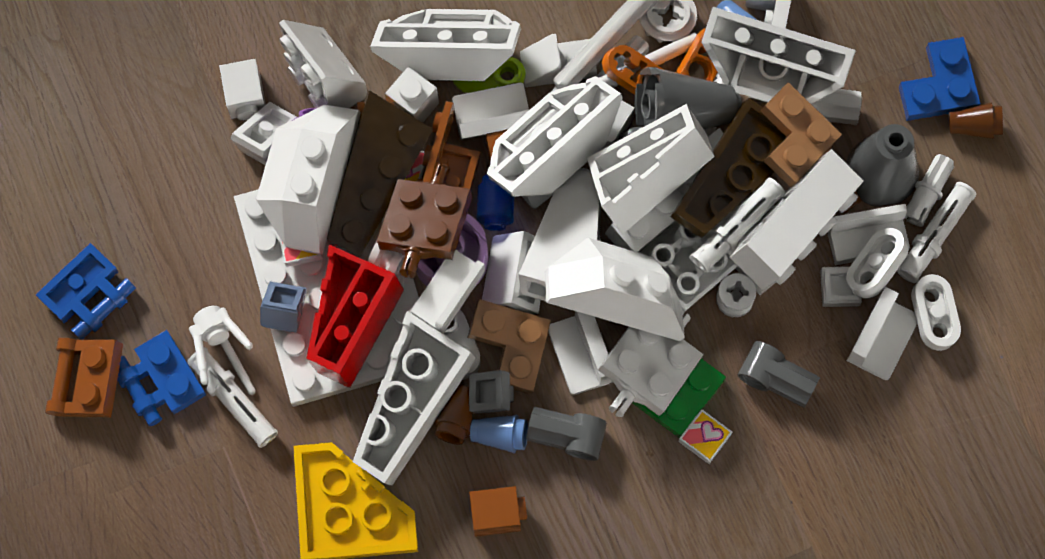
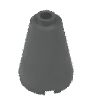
[634,67,742,130]
[846,124,919,207]

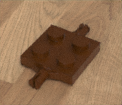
[377,163,472,279]

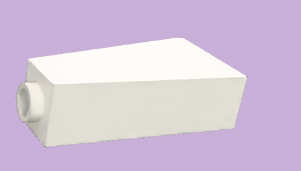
[519,168,601,301]

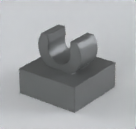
[469,370,514,414]

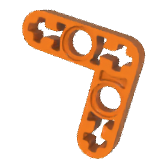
[602,28,718,95]

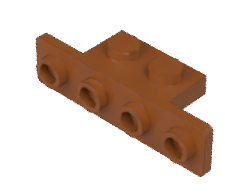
[416,101,481,191]

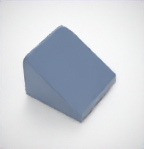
[260,281,307,332]

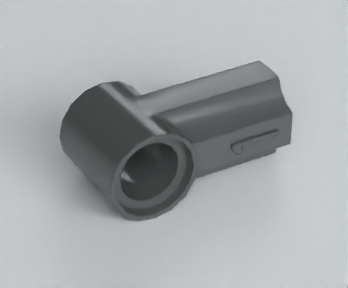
[737,341,820,408]
[526,407,607,461]

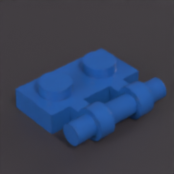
[36,243,136,340]
[117,330,206,426]

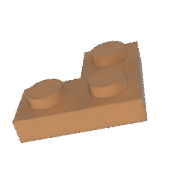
[760,82,842,187]
[467,299,551,394]

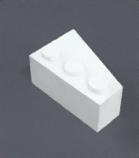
[587,104,715,234]

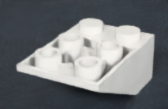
[279,20,367,109]
[605,189,737,311]

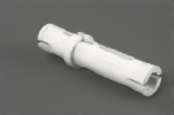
[689,178,786,274]
[897,182,976,283]
[187,347,278,448]

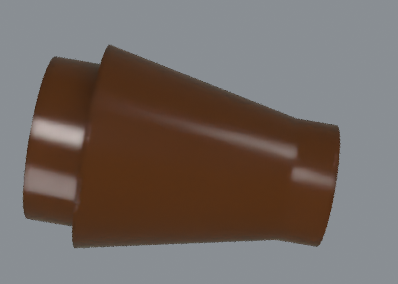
[949,102,1003,139]
[434,385,473,445]

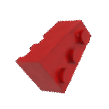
[306,244,404,388]

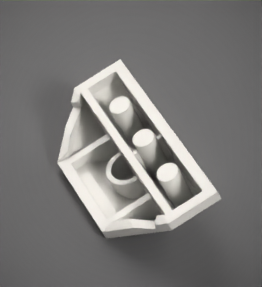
[701,7,856,105]
[370,9,521,81]
[487,76,622,197]
[256,104,361,255]
[545,238,685,341]

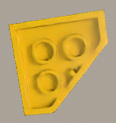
[294,442,418,559]

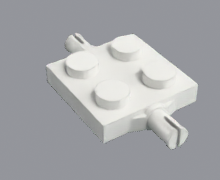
[598,310,704,417]

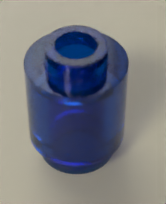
[477,175,515,231]

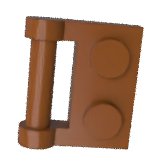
[45,338,123,417]

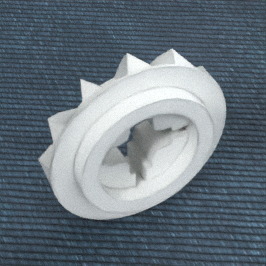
[640,0,697,43]

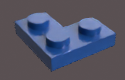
[899,37,981,121]

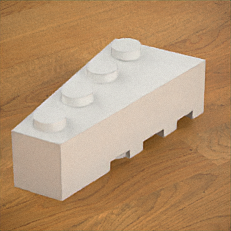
[729,149,863,290]
[353,311,477,485]

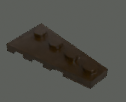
[327,90,433,258]
[670,97,786,238]

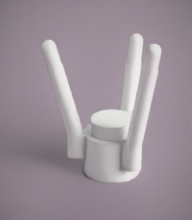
[189,306,256,395]

